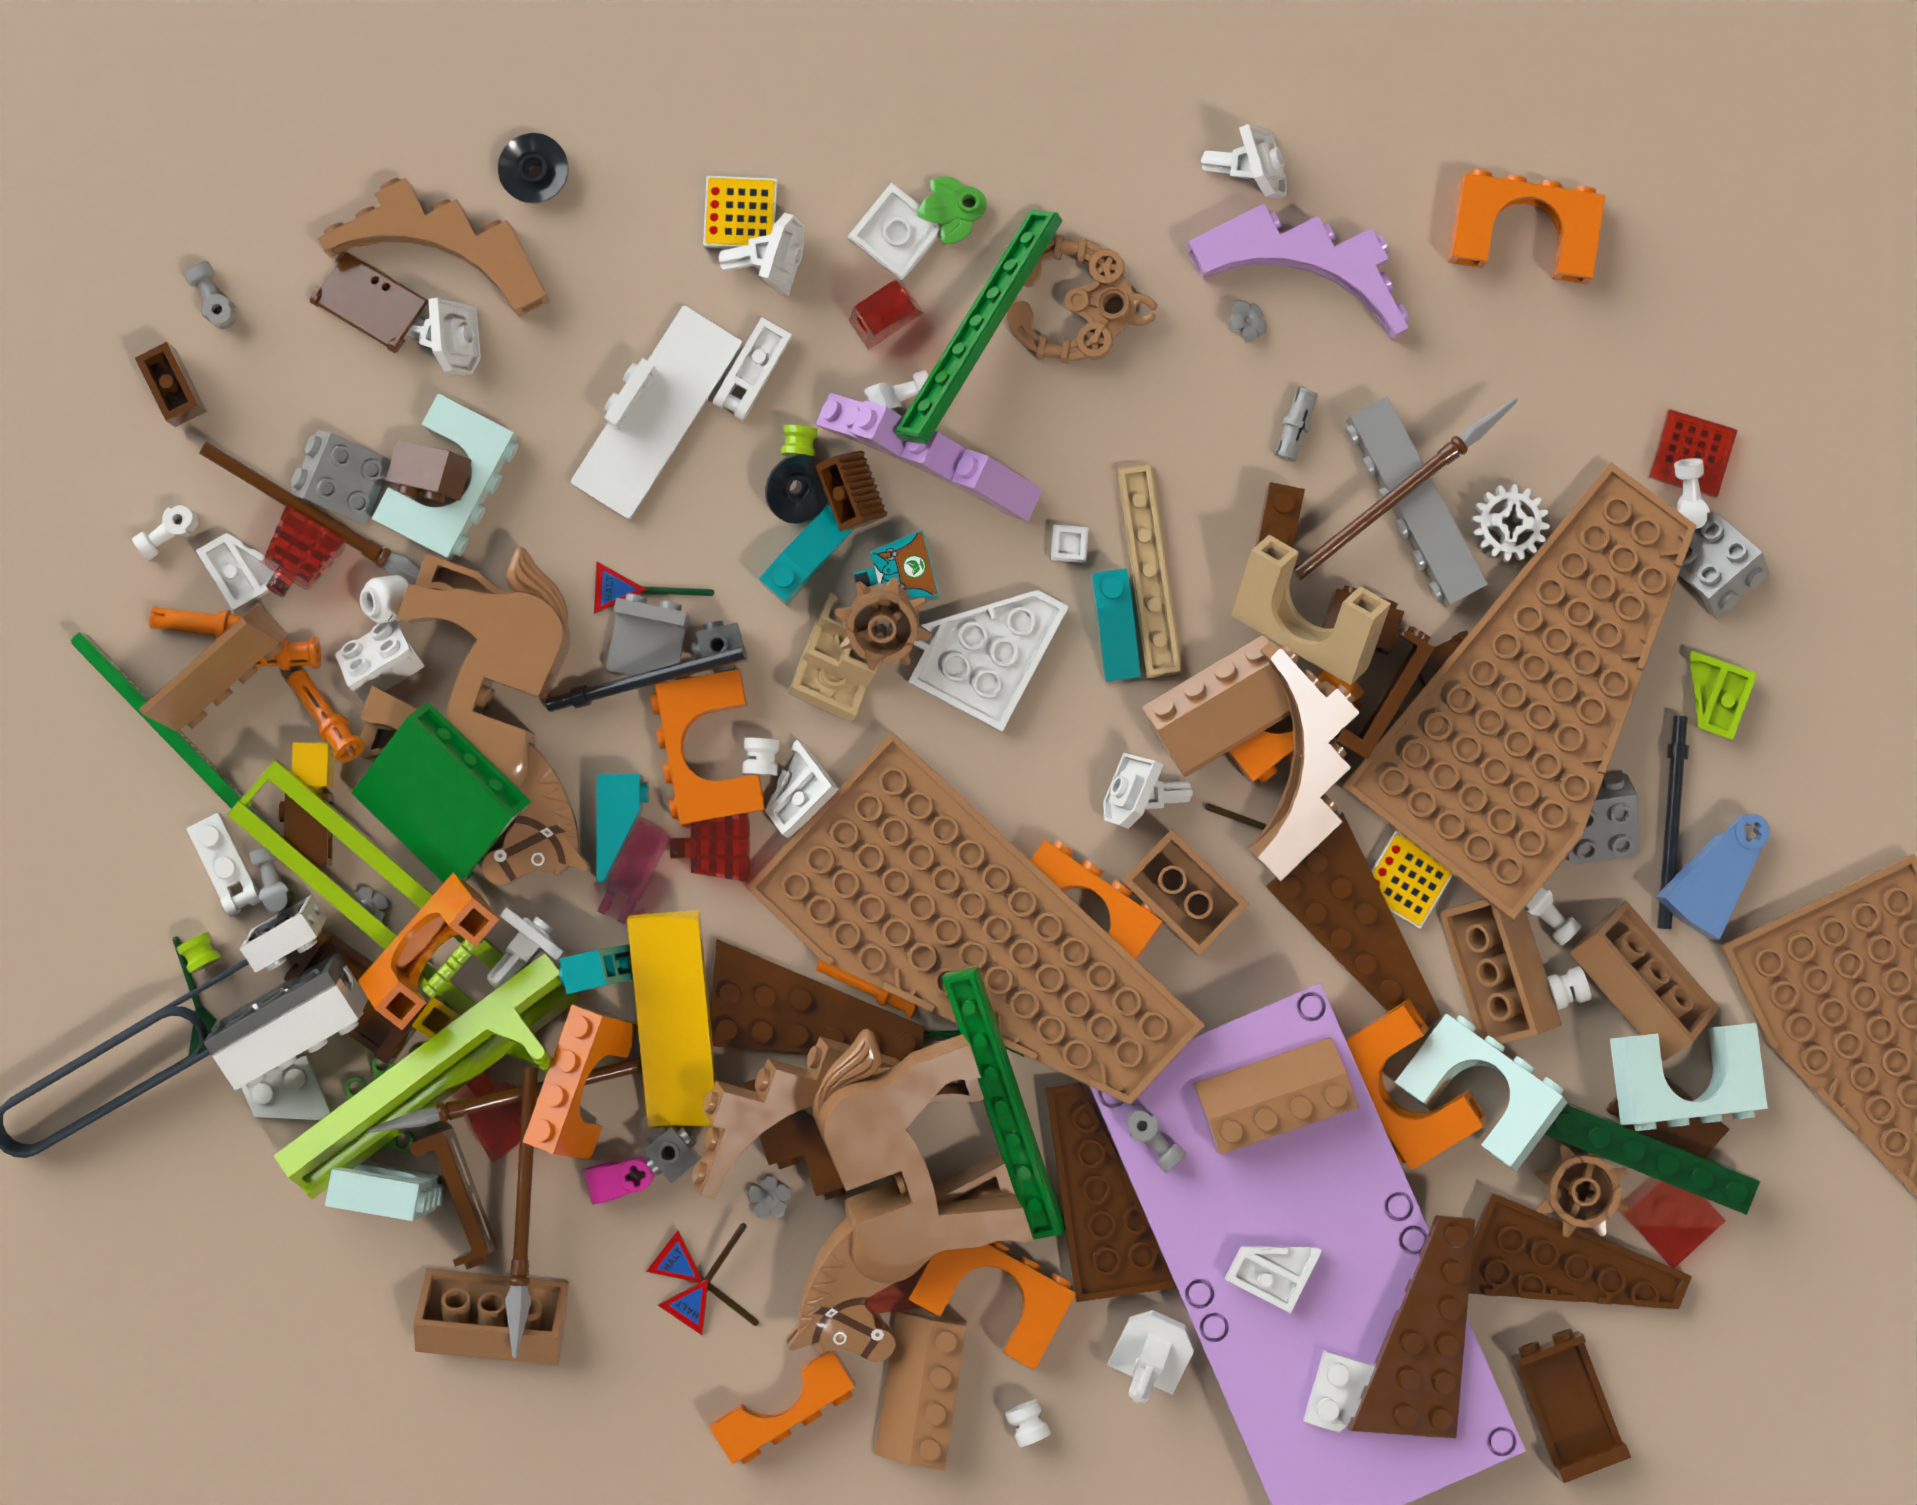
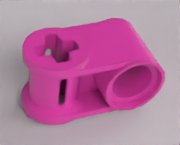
[583,1157,656,1205]

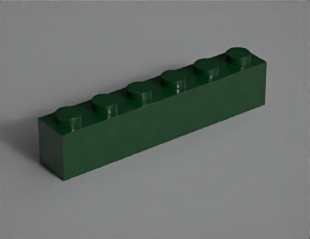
[1545,1102,1760,1215]

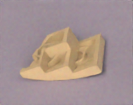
[787,593,879,722]

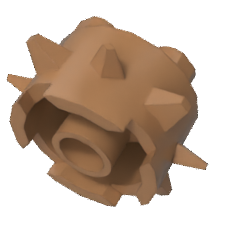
[835,577,932,671]
[1535,1144,1630,1238]

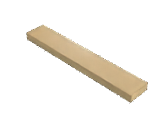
[1116,463,1182,679]

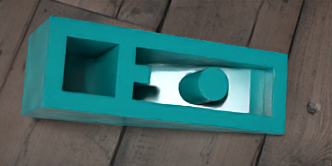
[759,505,855,606]
[1090,568,1141,682]
[596,774,649,882]
[559,944,633,994]

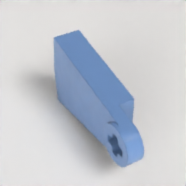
[1656,814,1770,940]

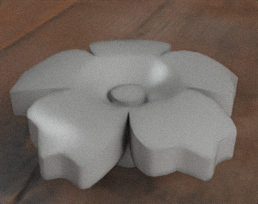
[1228,301,1267,343]
[351,886,389,929]
[748,1175,792,1219]

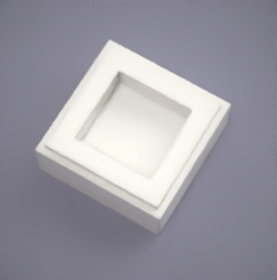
[1050,525,1089,564]

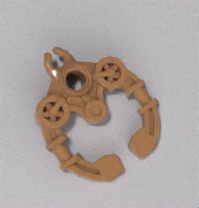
[1007,235,1158,364]

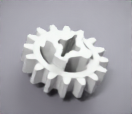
[1470,484,1550,562]

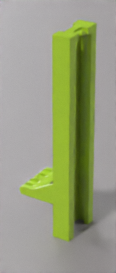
[227,759,521,1015]
[273,953,579,1200]

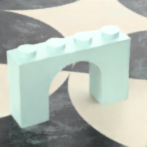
[372,393,519,561]
[1395,1013,1567,1172]
[1610,1023,1768,1131]
[325,1161,445,1221]

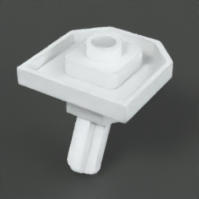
[1201,124,1287,199]
[719,213,804,296]
[406,297,481,376]
[1103,753,1193,829]
[487,907,568,988]
[1107,1310,1195,1404]

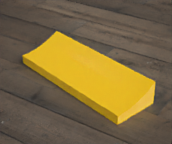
[627,910,716,1127]

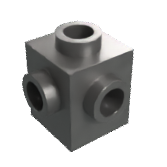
[692,621,748,673]
[644,1126,701,1184]

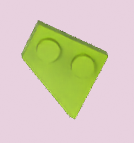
[1690,650,1758,741]

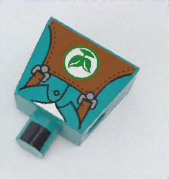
[853,530,939,601]

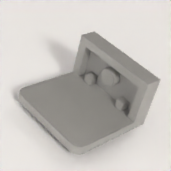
[290,430,391,523]
[1679,514,1769,619]
[606,593,690,683]
[1567,773,1639,865]

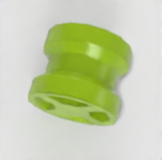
[780,425,818,457]
[176,932,222,974]

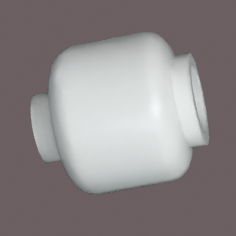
[360,575,409,623]

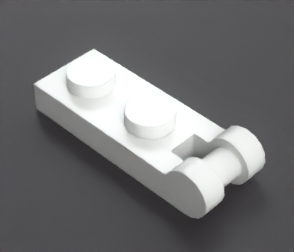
[712,317,793,421]
[186,813,262,917]

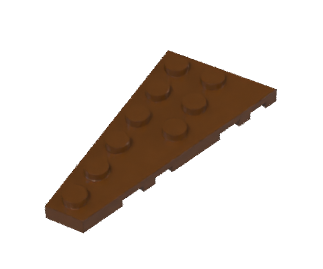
[1266,812,1441,1028]
[710,939,924,1061]
[1045,1083,1177,1302]
[1469,1192,1692,1309]
[1347,1215,1475,1439]

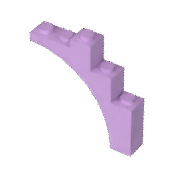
[1186,203,1409,340]
[815,393,1043,522]

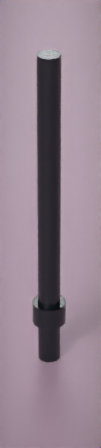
[545,646,747,712]
[1657,716,1689,929]

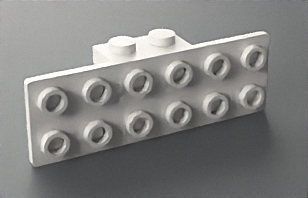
[571,306,742,519]

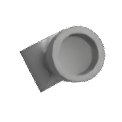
[184,262,236,329]
[248,847,294,912]
[1126,1109,1186,1173]

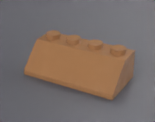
[139,602,288,732]
[1142,635,1291,778]
[1439,899,1562,1044]
[1569,901,1720,1062]
[1194,1037,1359,1155]
[413,1268,569,1365]
[874,1311,967,1470]

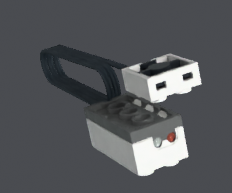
[0,895,368,1158]

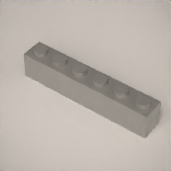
[1345,396,1488,608]

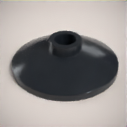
[498,133,569,204]
[765,454,828,524]

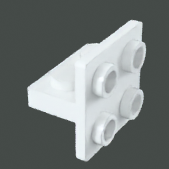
[335,621,425,704]

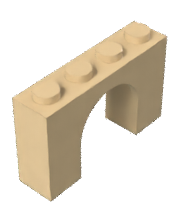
[1231,535,1391,685]

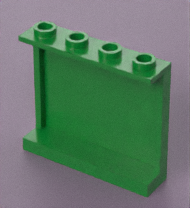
[351,701,532,883]

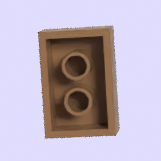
[1120,829,1249,956]

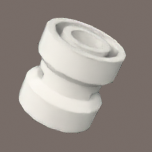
[742,738,780,776]
[1547,966,1591,1010]
[1005,1399,1051,1447]

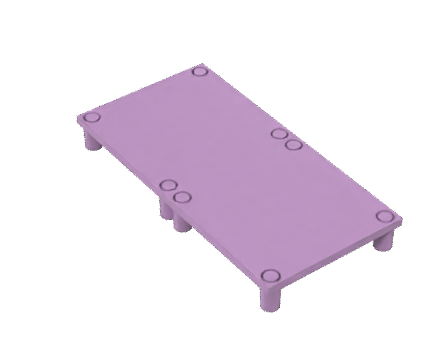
[1090,983,1526,1505]

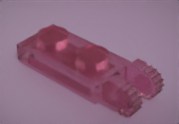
[597,821,672,925]

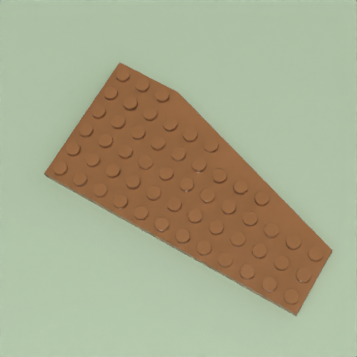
[1343,462,1697,922]
[746,731,1206,1105]
[1719,854,1917,1199]

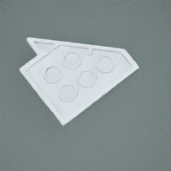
[908,590,1069,732]

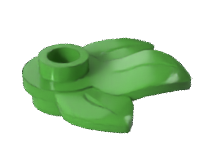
[917,176,986,245]

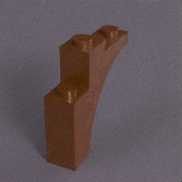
[744,1079,846,1200]

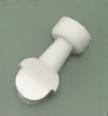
[864,369,928,412]
[1674,458,1710,529]
[131,505,199,561]
[1525,887,1582,946]

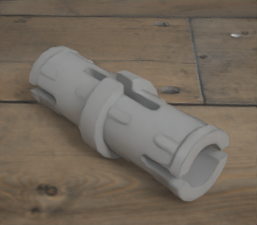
[1274,387,1318,462]

